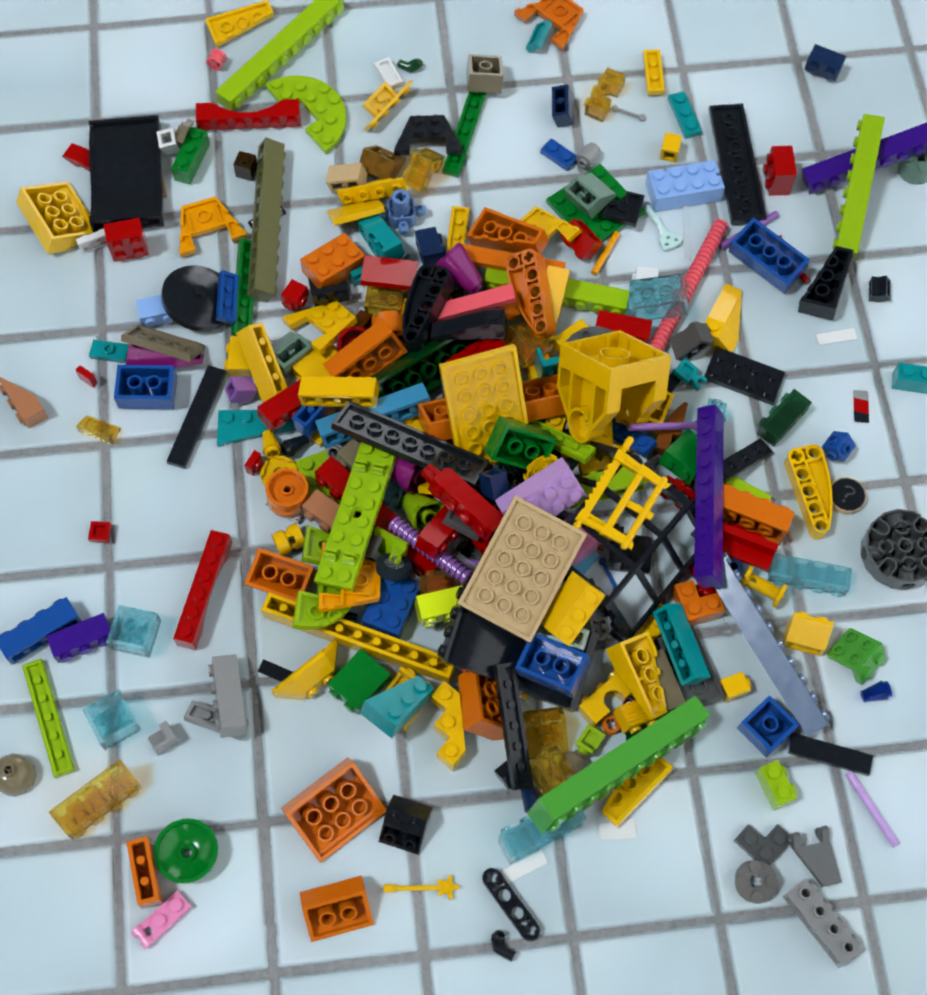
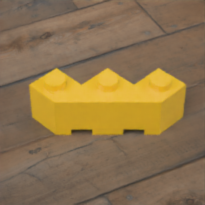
[431,681,466,771]

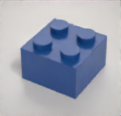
[737,695,799,758]

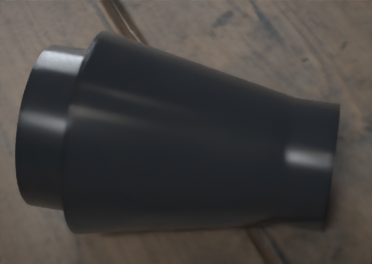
[280,435,310,458]

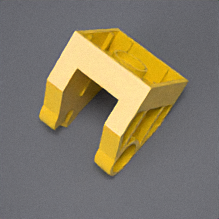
[557,330,671,443]

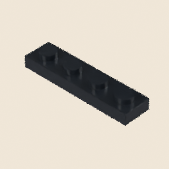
[723,438,773,484]

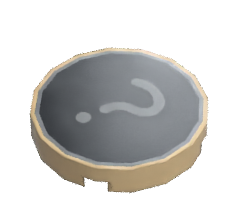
[831,477,867,514]

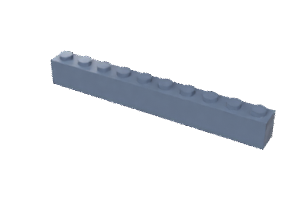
[714,552,830,737]

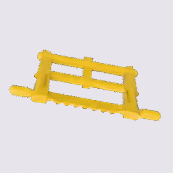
[572,436,671,550]

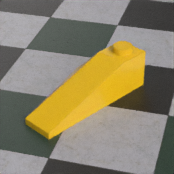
[705,283,742,352]
[606,631,667,720]

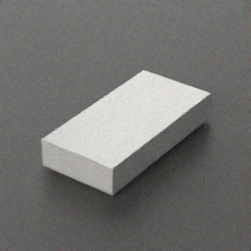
[374,57,404,89]

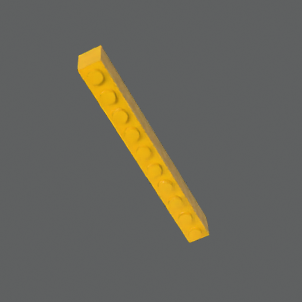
[261,592,455,684]

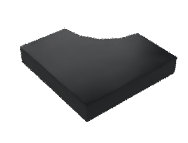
[601,191,645,227]

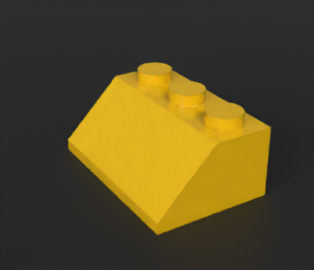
[541,571,606,646]

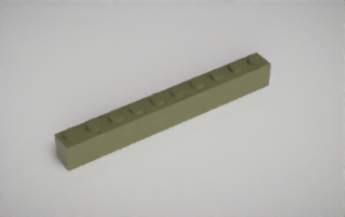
[247,137,286,302]

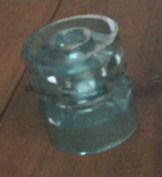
[382,480,402,513]

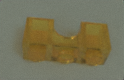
[583,67,626,122]

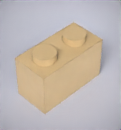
[326,163,368,194]

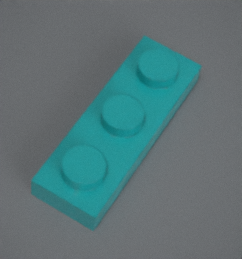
[668,91,702,139]

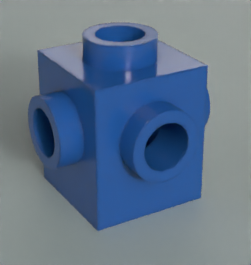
[822,431,856,462]

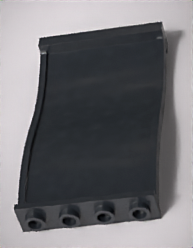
[89,115,164,232]
[437,583,599,712]

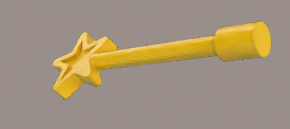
[383,875,460,900]

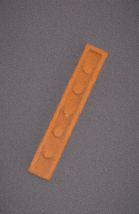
[462,244,566,276]

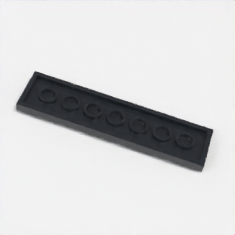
[708,103,767,225]
[331,401,490,489]

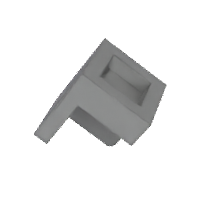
[148,721,179,755]

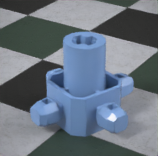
[378,189,426,235]

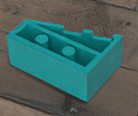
[358,214,405,259]
[360,676,434,739]

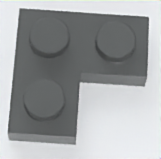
[733,824,789,865]

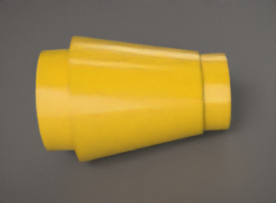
[262,430,281,459]

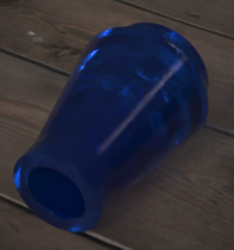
[860,680,892,702]

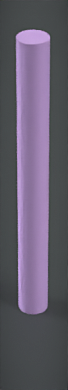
[845,771,900,847]

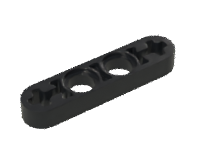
[482,868,540,942]

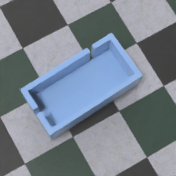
[645,160,725,212]

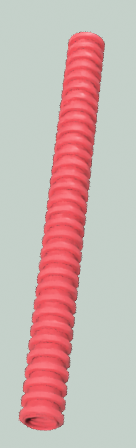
[649,219,729,351]

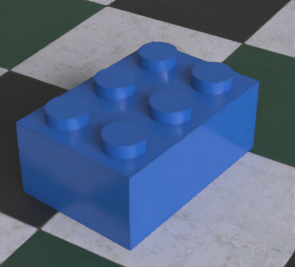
[114,365,177,409]
[361,577,422,639]
[515,633,591,698]

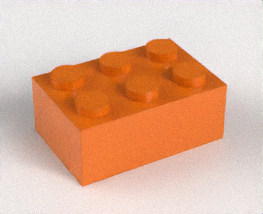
[300,233,365,289]

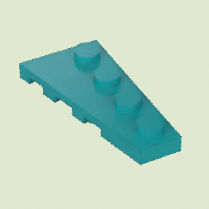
[217,410,294,447]

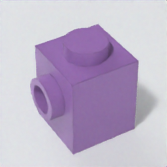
[225,376,257,403]

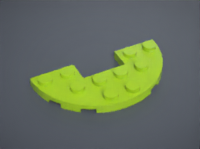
[265,75,347,154]
[292,525,351,630]

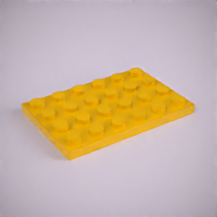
[439,344,528,464]

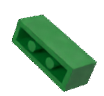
[171,127,210,185]

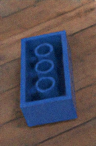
[729,217,810,294]

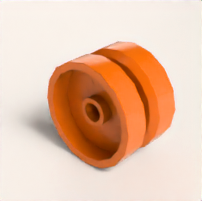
[265,468,310,518]

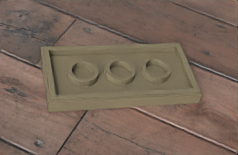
[121,324,205,362]

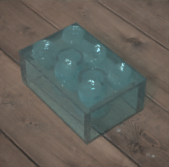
[629,273,688,320]

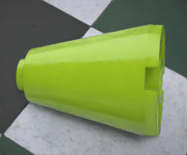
[401,493,444,532]

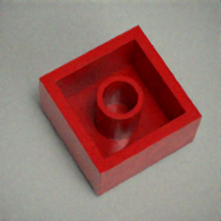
[763,145,797,196]
[103,218,149,262]

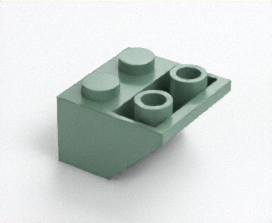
[564,173,616,219]
[272,331,313,379]

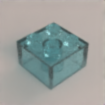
[106,605,161,658]
[82,689,142,750]

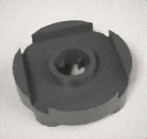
[734,860,778,904]

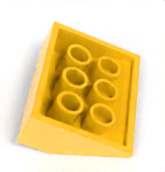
[16,181,94,254]

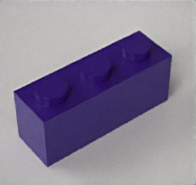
[46,613,115,663]

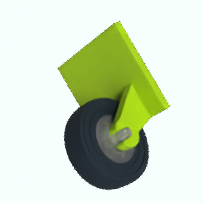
[374,526,412,581]

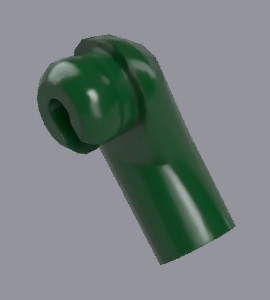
[397,58,423,73]

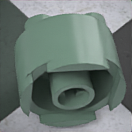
[898,151,927,184]

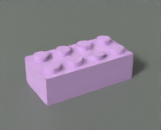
[495,457,587,516]

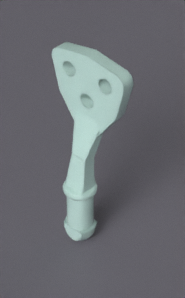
[644,205,683,251]

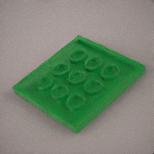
[546,164,645,242]

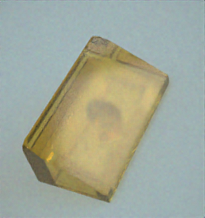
[76,415,121,445]

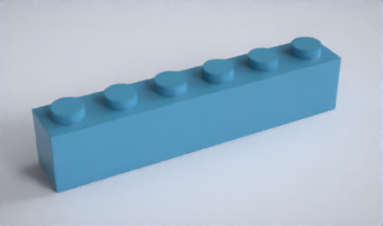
[315,382,430,449]

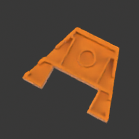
[514,0,584,50]

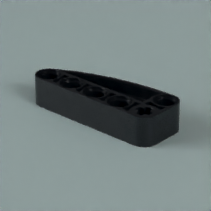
[402,264,455,352]

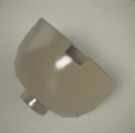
[0,753,36,797]

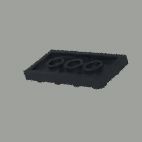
[704,346,785,406]

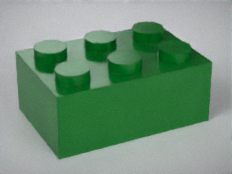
[484,415,557,470]

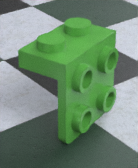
[827,628,887,685]

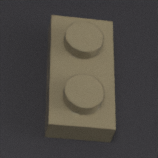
[175,119,194,143]

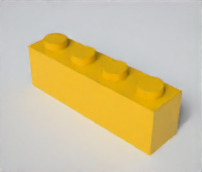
[529,265,570,344]
[236,322,288,403]
[298,376,380,408]

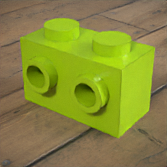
[755,760,797,811]

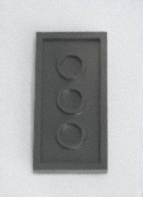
[655,625,726,707]

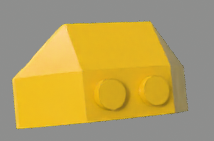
[271,639,339,700]

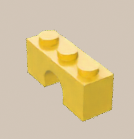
[577,670,633,727]

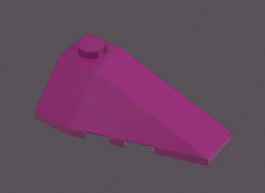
[126,344,204,368]

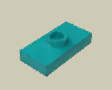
[526,20,552,53]
[89,339,129,363]

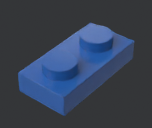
[540,138,577,171]

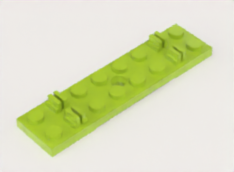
[314,442,397,592]

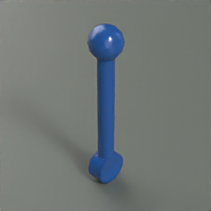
[599,557,617,590]

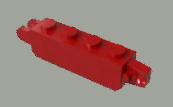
[421,464,504,542]

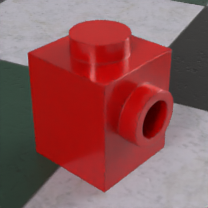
[280,279,309,312]

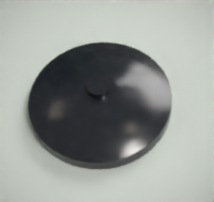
[161,265,225,331]

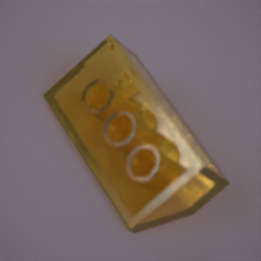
[49,759,142,840]

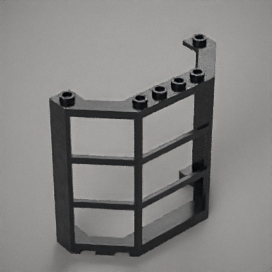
[557,441,695,643]

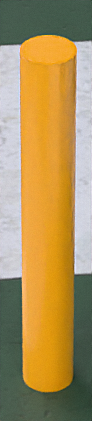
[591,231,620,276]

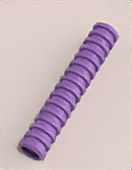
[388,516,473,585]

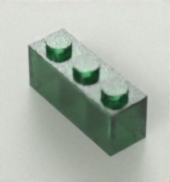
[756,389,812,447]

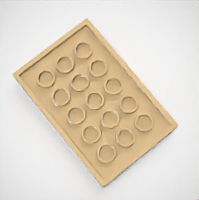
[457,495,587,643]

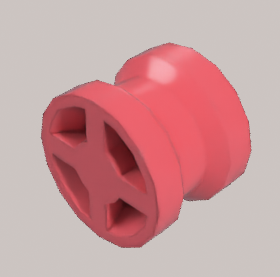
[206,48,227,71]

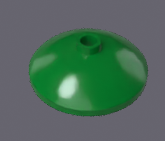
[154,818,218,884]

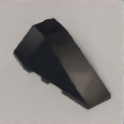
[431,308,508,340]

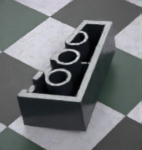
[798,246,854,320]

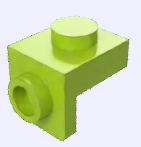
[575,724,606,756]

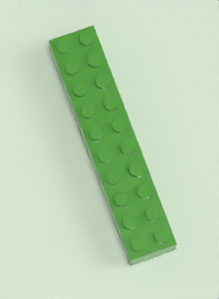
[527,696,711,834]

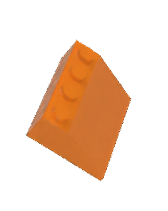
[280,757,386,863]

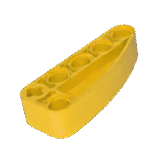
[784,444,833,540]

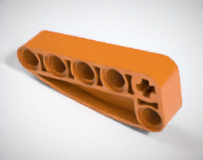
[506,249,556,338]

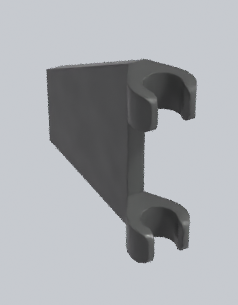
[786,826,842,887]

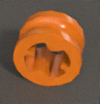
[602,715,620,735]

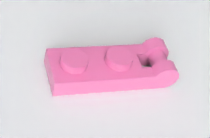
[131,890,192,949]

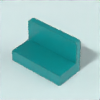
[534,347,559,378]

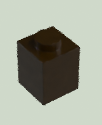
[233,151,257,181]

